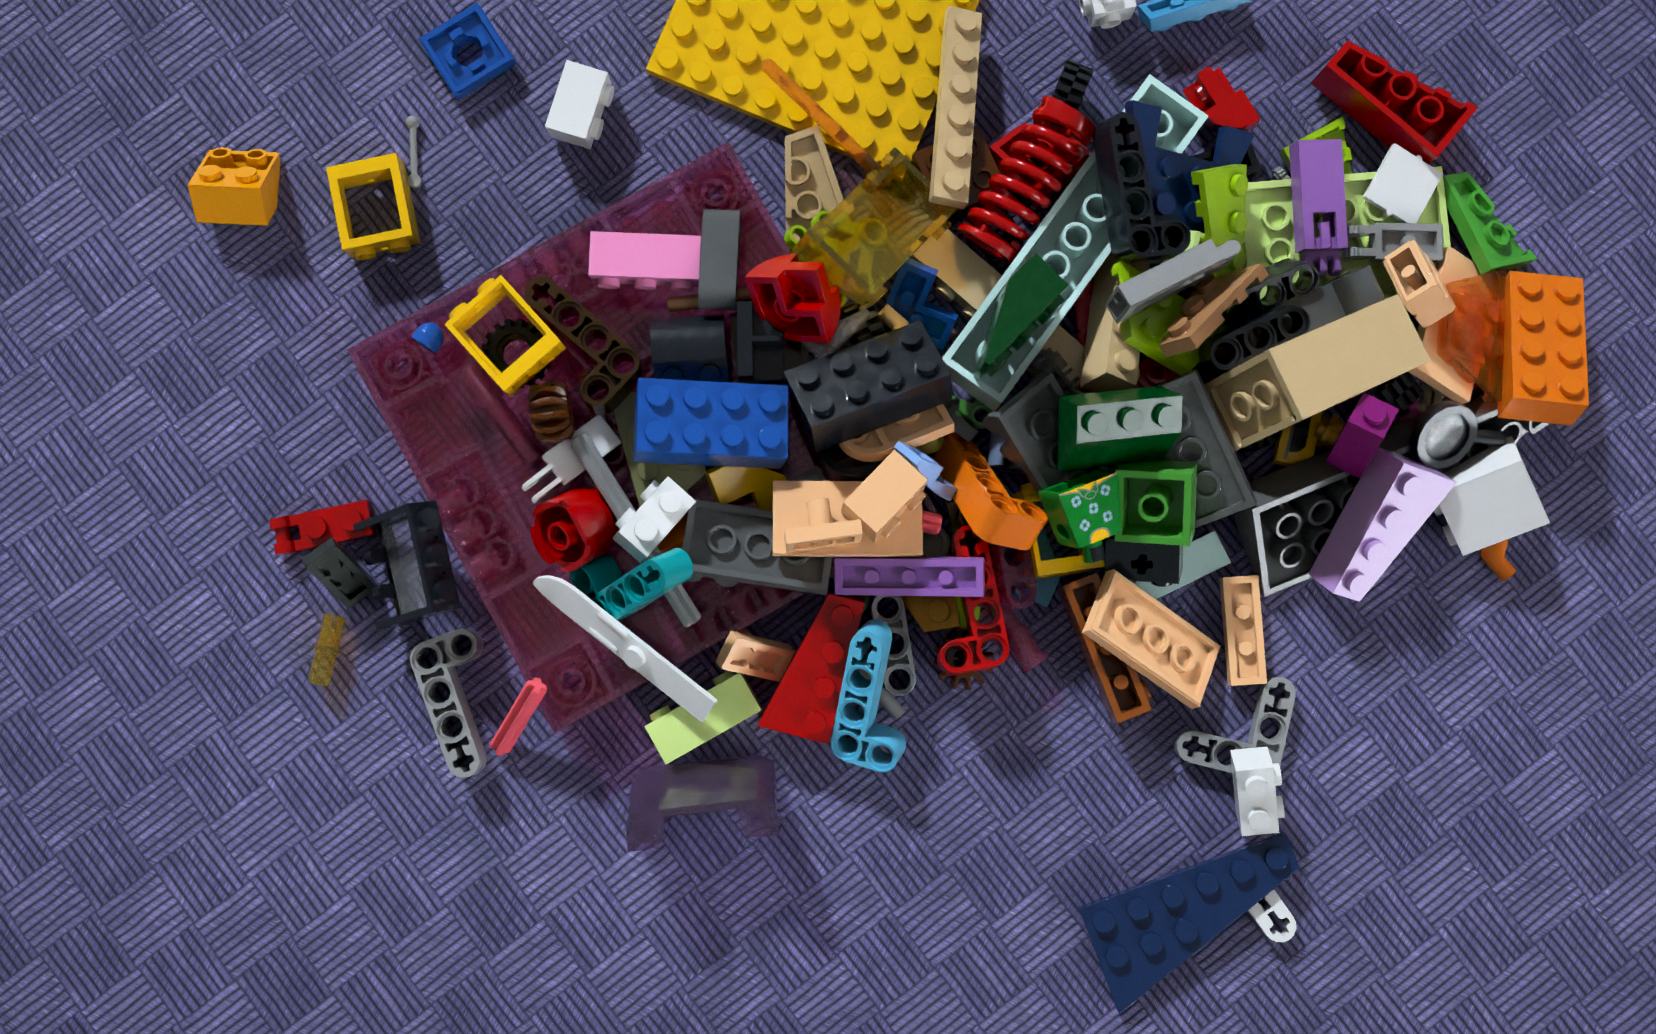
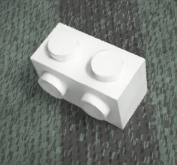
[545,60,615,149]
[613,477,696,563]
[1230,746,1285,836]

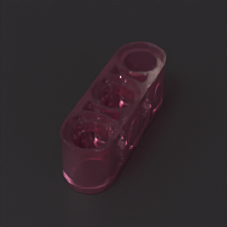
[988,542,1037,612]

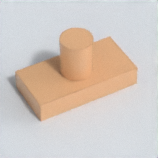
[784,498,863,553]
[715,629,795,682]

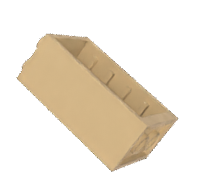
[1205,294,1431,451]

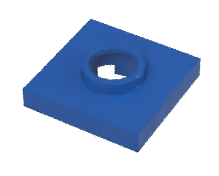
[418,2,517,101]

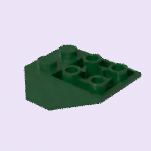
[974,253,1069,381]

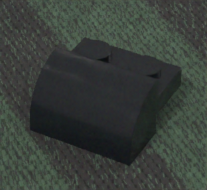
[650,313,730,383]

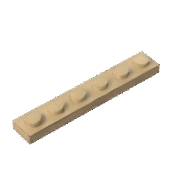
[929,6,982,209]

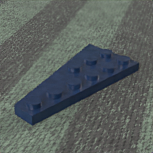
[1078,832,1300,1013]

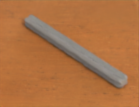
[570,433,701,627]

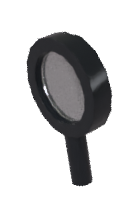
[1409,400,1506,469]

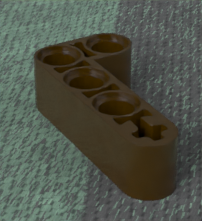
[524,276,643,415]

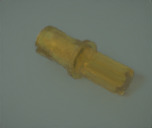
[308,613,347,686]

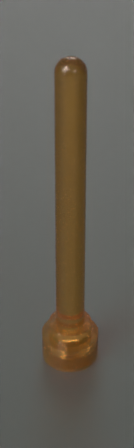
[761,59,897,192]

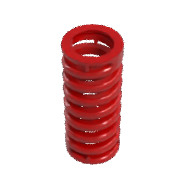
[957,95,1096,264]

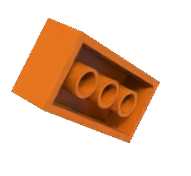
[1495,271,1589,426]

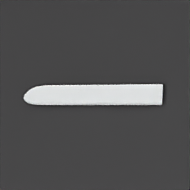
[533,575,717,723]

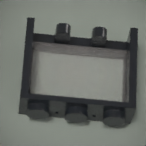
[353,501,461,630]

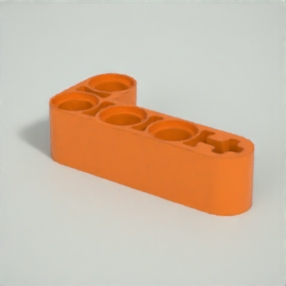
[932,432,1048,550]

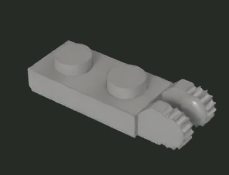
[1342,223,1443,263]

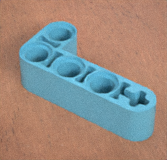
[831,619,906,772]

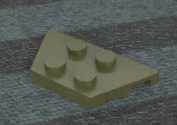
[608,390,707,506]

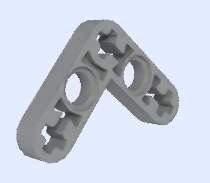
[1173,677,1296,773]

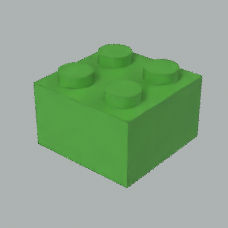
[1115,460,1197,546]

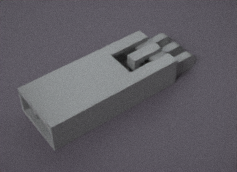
[1105,239,1241,324]

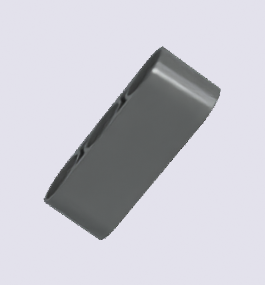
[698,209,741,311]

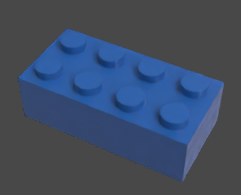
[633,378,788,469]

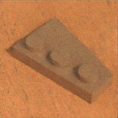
[1159,263,1269,357]

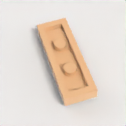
[1219,575,1267,686]

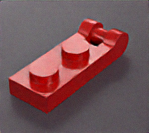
[269,499,377,556]

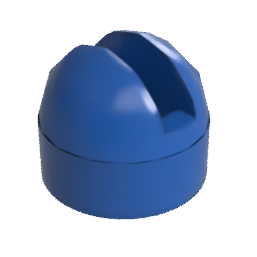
[411,323,444,354]

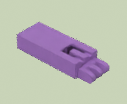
[1289,139,1348,277]

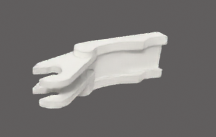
[521,415,622,504]

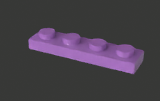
[834,557,985,597]

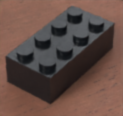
[784,320,952,453]

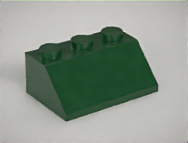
[1058,386,1183,471]

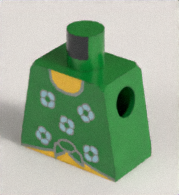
[1038,469,1122,563]

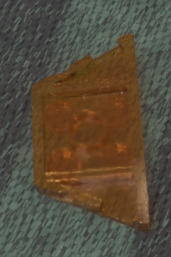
[1437,270,1506,404]

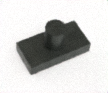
[302,537,377,609]

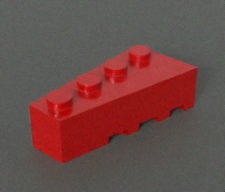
[1311,40,1478,164]
[757,588,866,744]

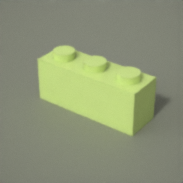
[644,671,763,765]

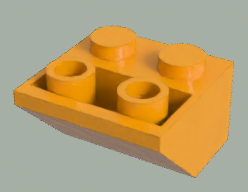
[187,147,281,226]

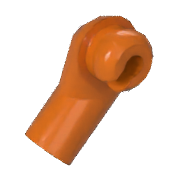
[1480,539,1516,581]

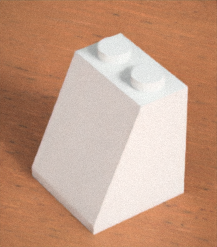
[1434,436,1550,556]

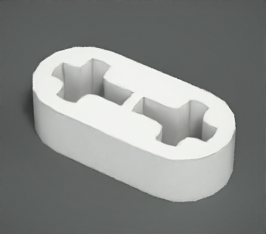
[1248,890,1296,942]

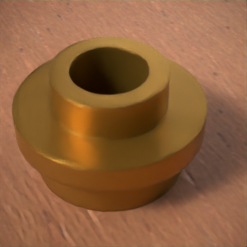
[1313,414,1345,449]

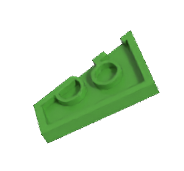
[1443,171,1538,276]

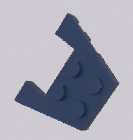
[1125,100,1254,233]

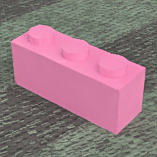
[588,231,701,292]

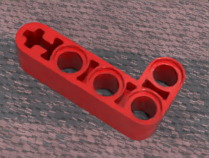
[937,524,1009,676]

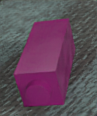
[1326,392,1399,479]

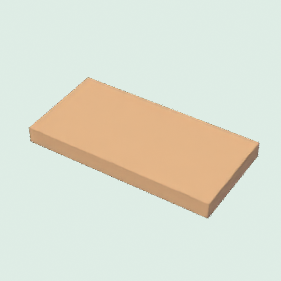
[1408,246,1501,404]
[772,481,923,557]
[1082,569,1221,709]

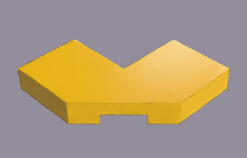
[704,466,787,511]

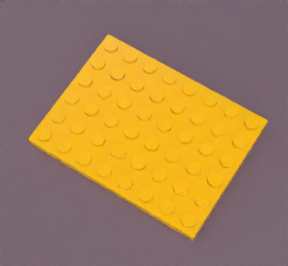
[646,0,980,179]

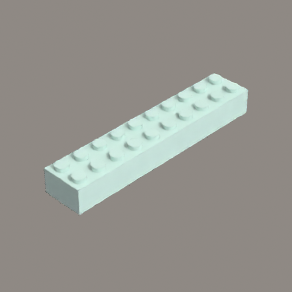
[942,74,1208,412]

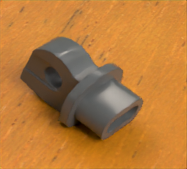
[943,396,978,442]

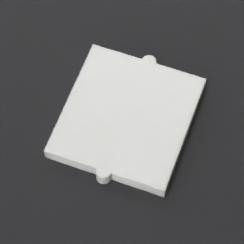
[1363,143,1443,224]

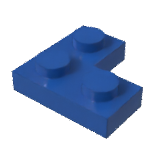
[883,256,958,350]

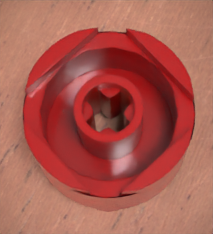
[530,487,620,572]

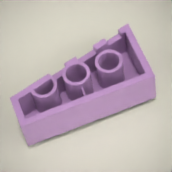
[1309,447,1457,602]

